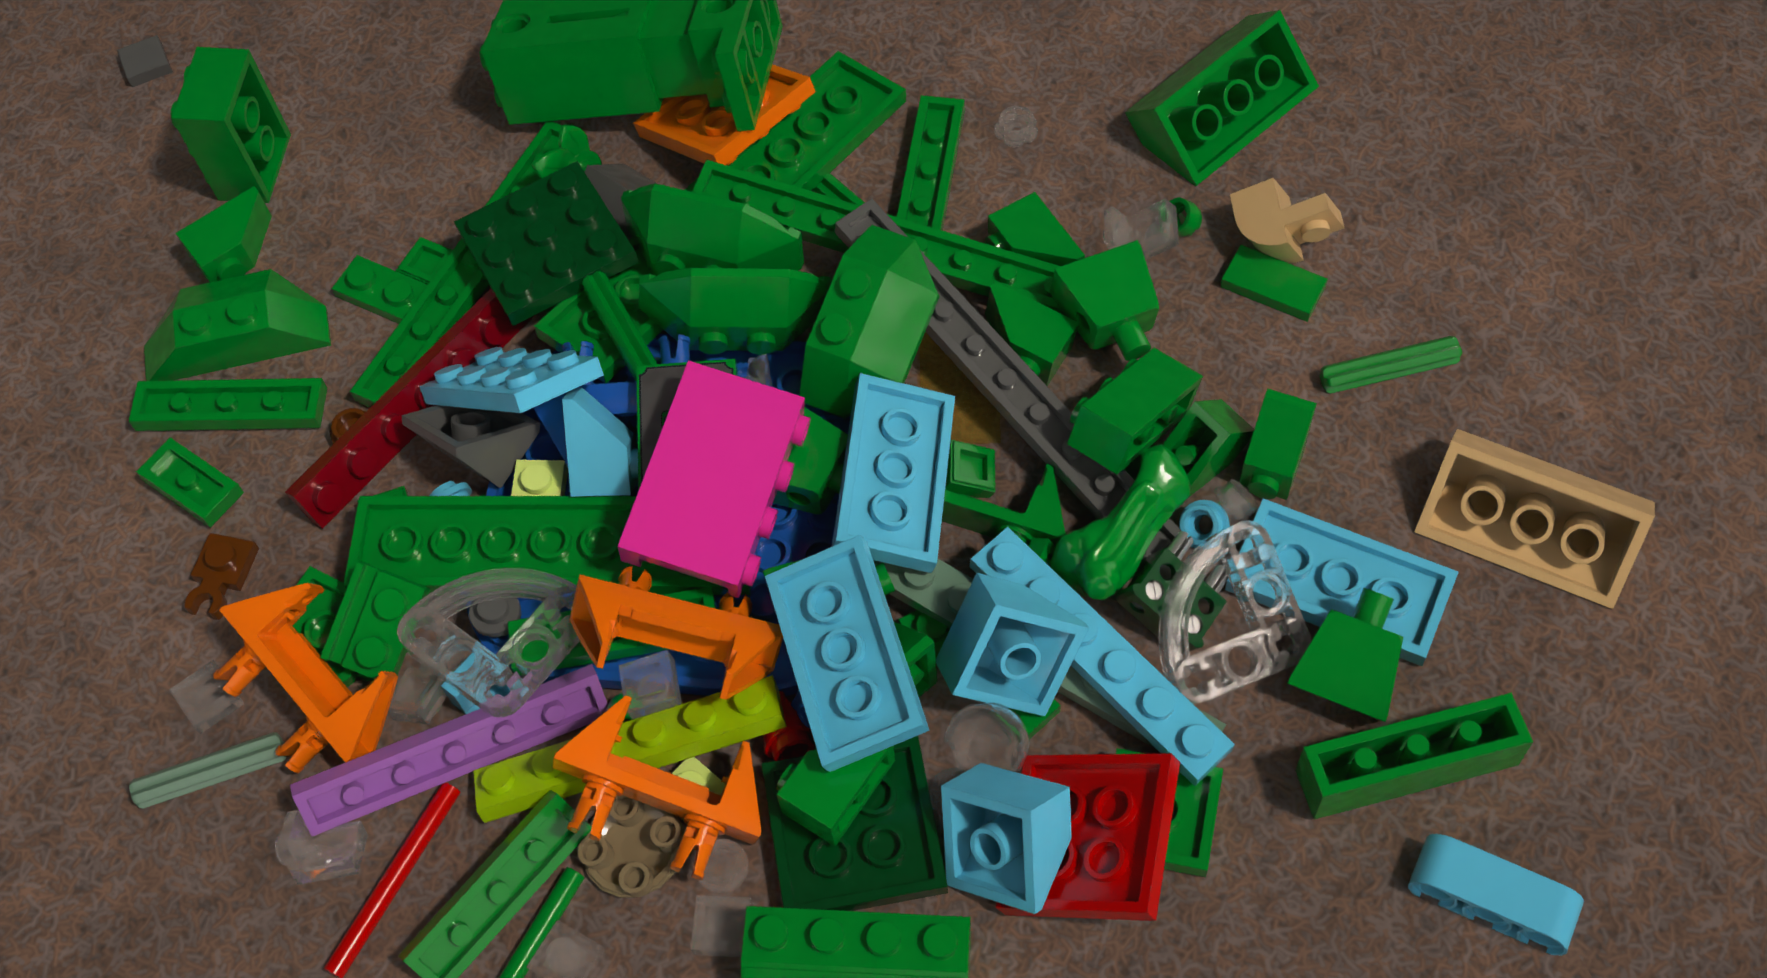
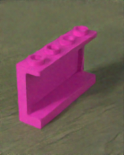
[617,360,811,598]

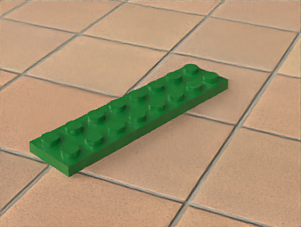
[344,496,751,595]

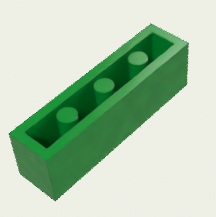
[1295,692,1533,820]

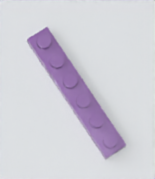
[290,664,608,837]

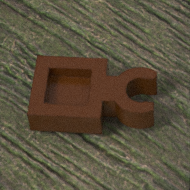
[185,533,259,620]

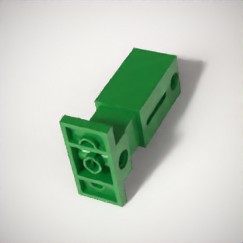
[480,0,783,131]

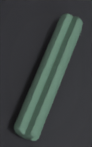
[129,732,287,809]

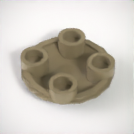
[577,795,685,898]

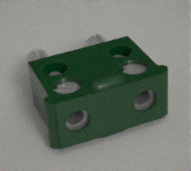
[1115,531,1231,654]

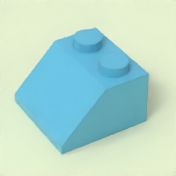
[936,573,1089,716]
[941,763,1072,914]

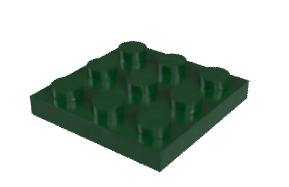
[454,161,639,326]
[761,736,948,911]

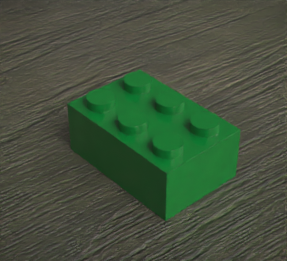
[171,47,291,203]

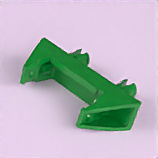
[942,464,1065,547]

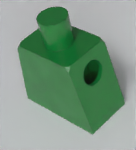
[1050,240,1159,361]
[773,407,848,515]
[1288,588,1403,722]

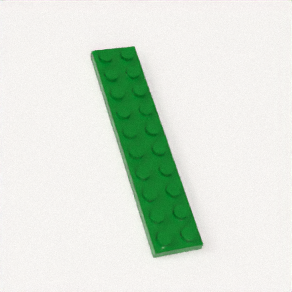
[534,51,906,383]

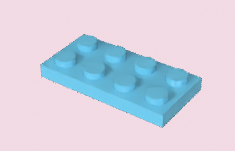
[419,347,604,413]
[832,373,955,573]
[1225,498,1458,666]
[765,535,930,772]

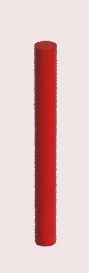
[323,782,461,978]

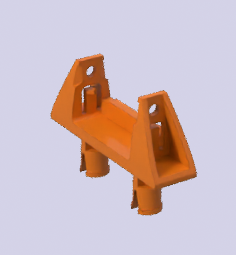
[570,566,783,700]
[213,583,398,773]
[552,695,761,880]

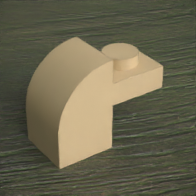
[1230,178,1344,263]

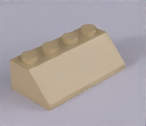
[1414,429,1655,609]

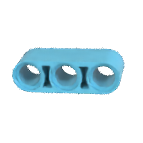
[1408,834,1584,956]

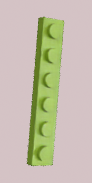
[474,675,787,823]

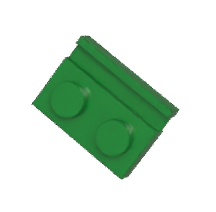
[320,561,431,679]

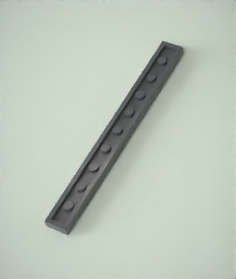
[835,198,1187,567]

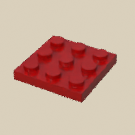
[996,753,1180,921]

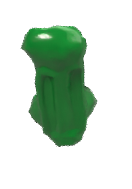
[1049,444,1192,600]

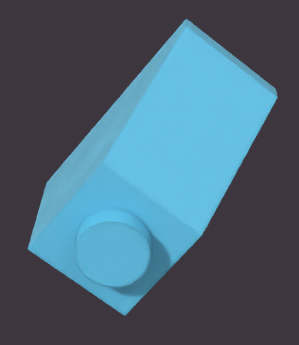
[562,387,638,497]

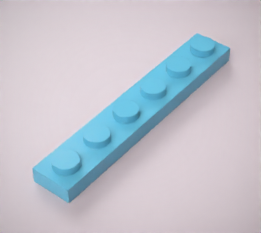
[970,527,1235,786]

